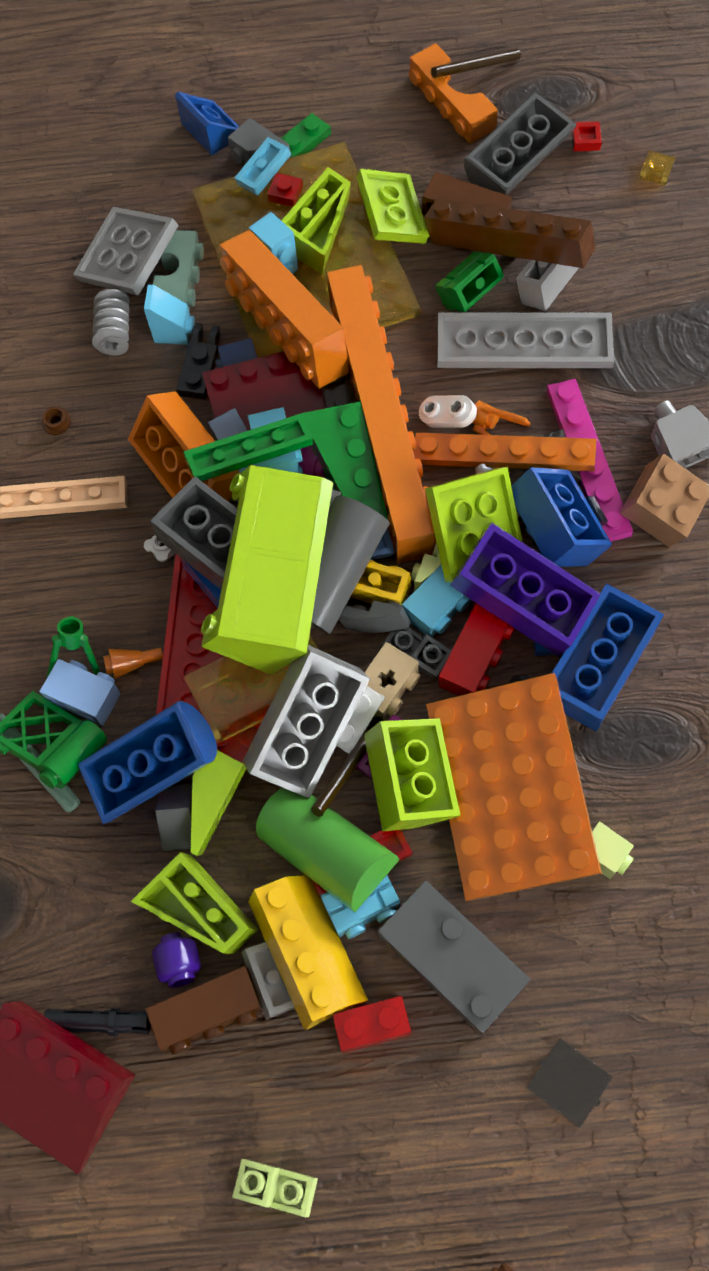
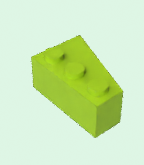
[282,167,351,275]
[131,852,259,954]

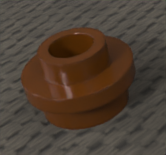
[41,406,71,435]

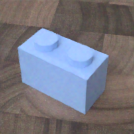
[39,659,121,727]

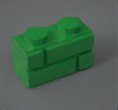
[435,251,504,312]

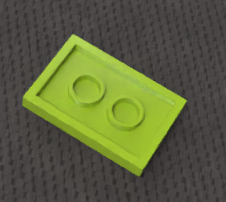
[356,169,429,244]

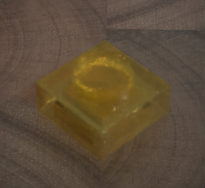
[640,150,676,186]

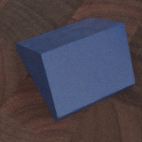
[175,91,239,155]

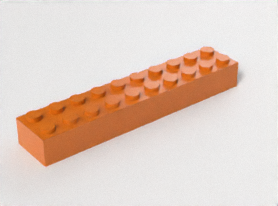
[327,265,437,564]

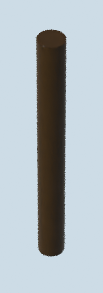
[431,49,521,79]
[311,717,384,817]

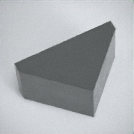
[155,784,192,852]

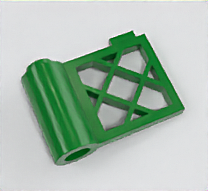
[0,691,107,789]

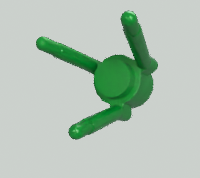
[46,616,100,679]

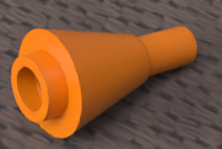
[103,648,163,679]

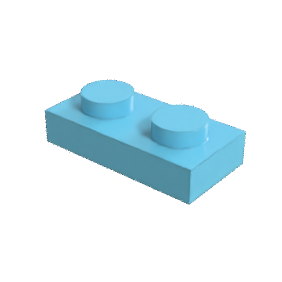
[235,137,291,196]

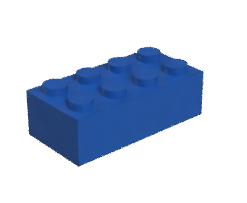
[552,583,664,732]

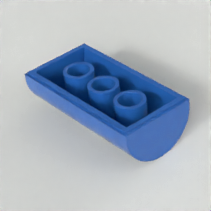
[78,701,217,824]

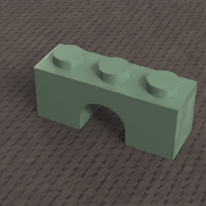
[153,230,204,312]

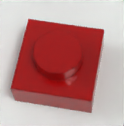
[572,121,602,152]
[267,173,303,207]

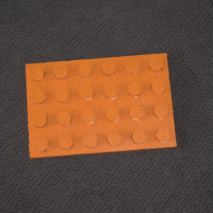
[426,673,602,901]

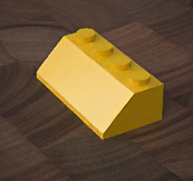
[248,875,368,1030]

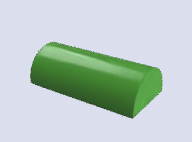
[256,787,400,913]

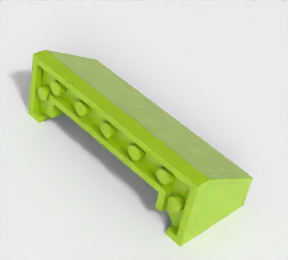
[201,465,333,675]

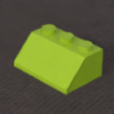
[364,718,460,831]

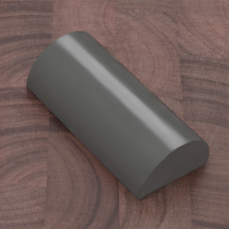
[464,92,577,195]
[311,496,390,634]

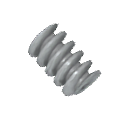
[92,289,130,356]

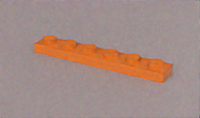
[414,433,597,472]

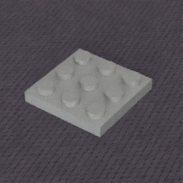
[73,207,179,295]

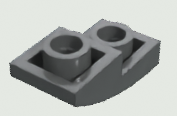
[339,600,411,633]
[380,627,452,679]

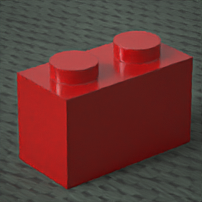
[332,996,411,1053]

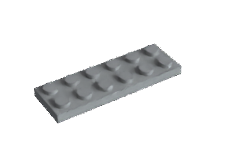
[438,313,614,368]

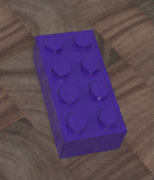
[450,523,601,656]

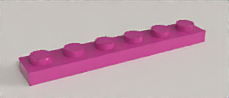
[546,379,633,541]

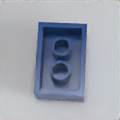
[511,467,613,567]

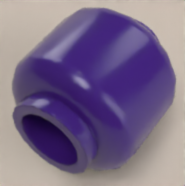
[152,932,201,988]

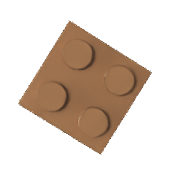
[620,453,709,547]

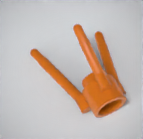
[472,400,531,435]

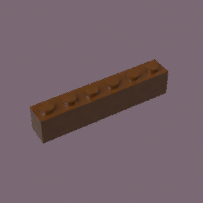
[424,198,596,269]

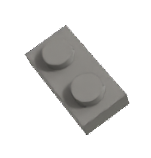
[242,942,295,1019]

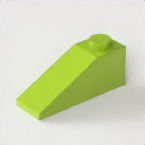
[191,750,247,856]

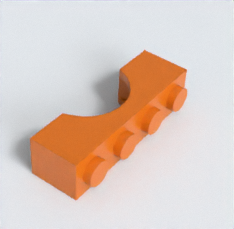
[409,43,498,144]

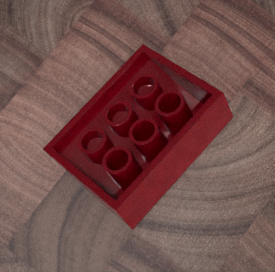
[202,351,326,431]
[0,1000,135,1174]

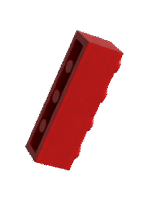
[438,603,515,696]

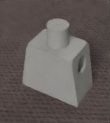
[651,400,709,469]

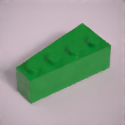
[300,401,388,520]

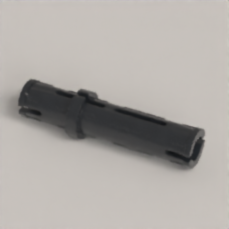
[43,1007,151,1036]

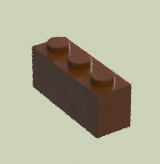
[422,172,513,216]
[146,966,263,1055]

